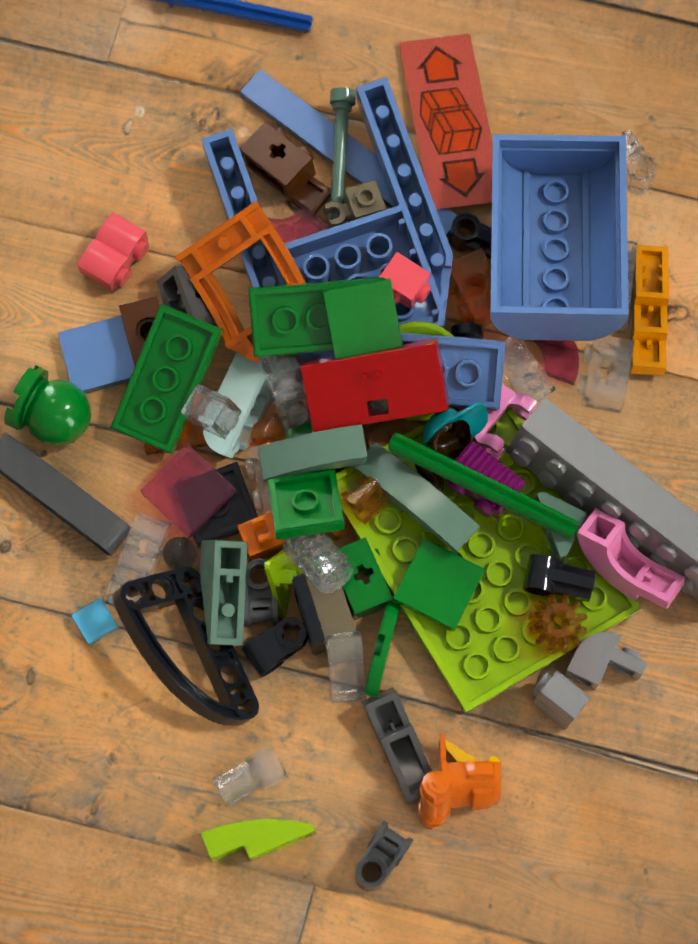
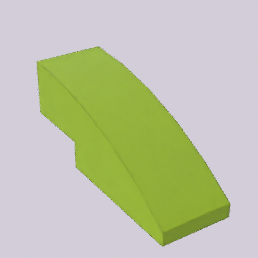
[201,819,316,862]

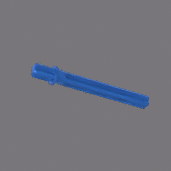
[154,0,313,33]

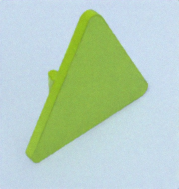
[265,545,302,618]

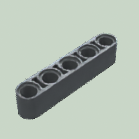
[0,433,133,556]

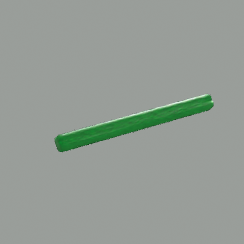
[388,433,579,539]

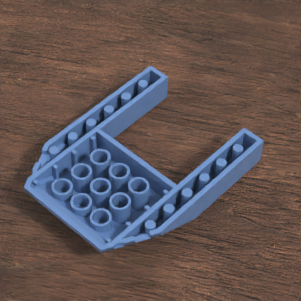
[201,77,453,360]

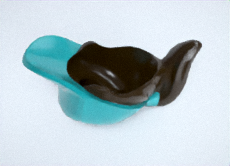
[415,402,488,492]

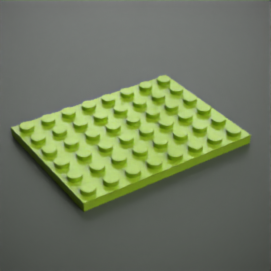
[336,407,642,714]

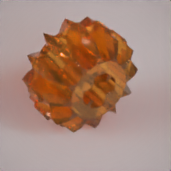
[528,594,587,653]

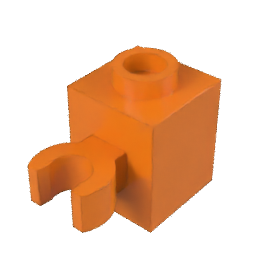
[237,512,288,562]

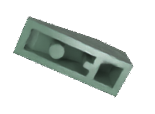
[200,540,248,646]

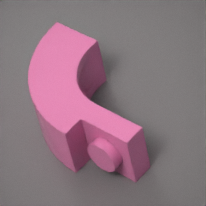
[577,508,685,609]

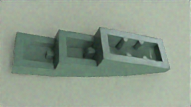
[352,442,480,554]

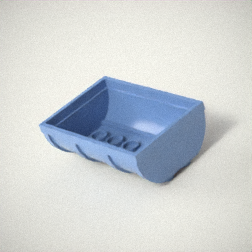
[490,134,629,341]

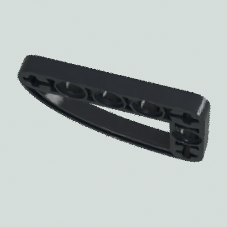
[113,566,259,726]

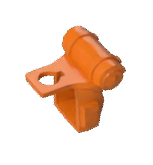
[418,734,501,830]

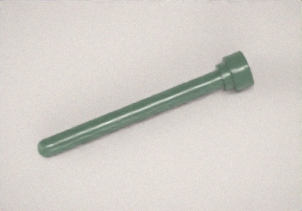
[329,87,356,229]

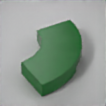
[364,601,400,698]

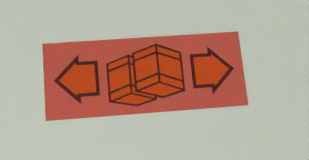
[399,34,492,210]

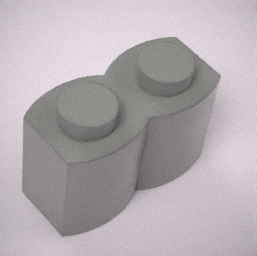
[531,671,591,730]

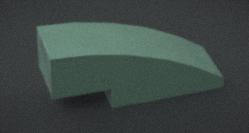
[258,424,368,482]

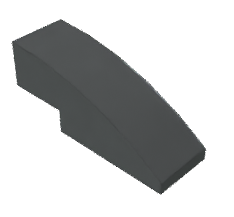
[361,687,432,803]

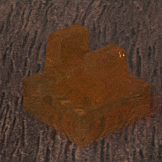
[341,476,389,525]

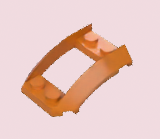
[175,201,306,363]

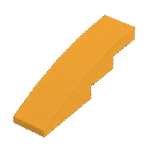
[631,245,669,376]

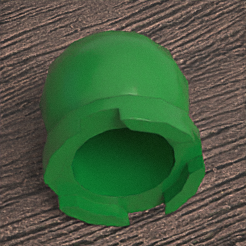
[4,365,92,446]

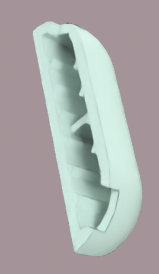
[203,352,284,458]

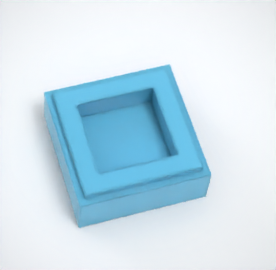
[71,597,119,646]

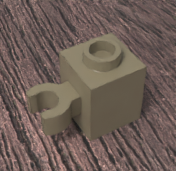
[323,180,386,228]

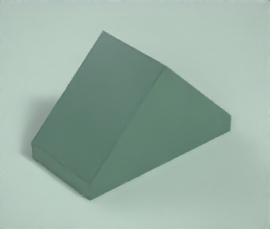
[534,491,587,564]

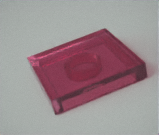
[140,444,236,539]

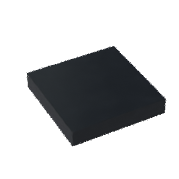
[174,462,258,548]
[292,574,326,655]

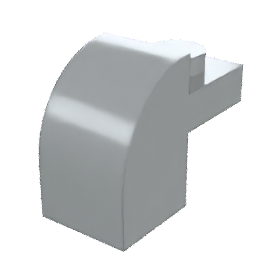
[564,632,648,690]

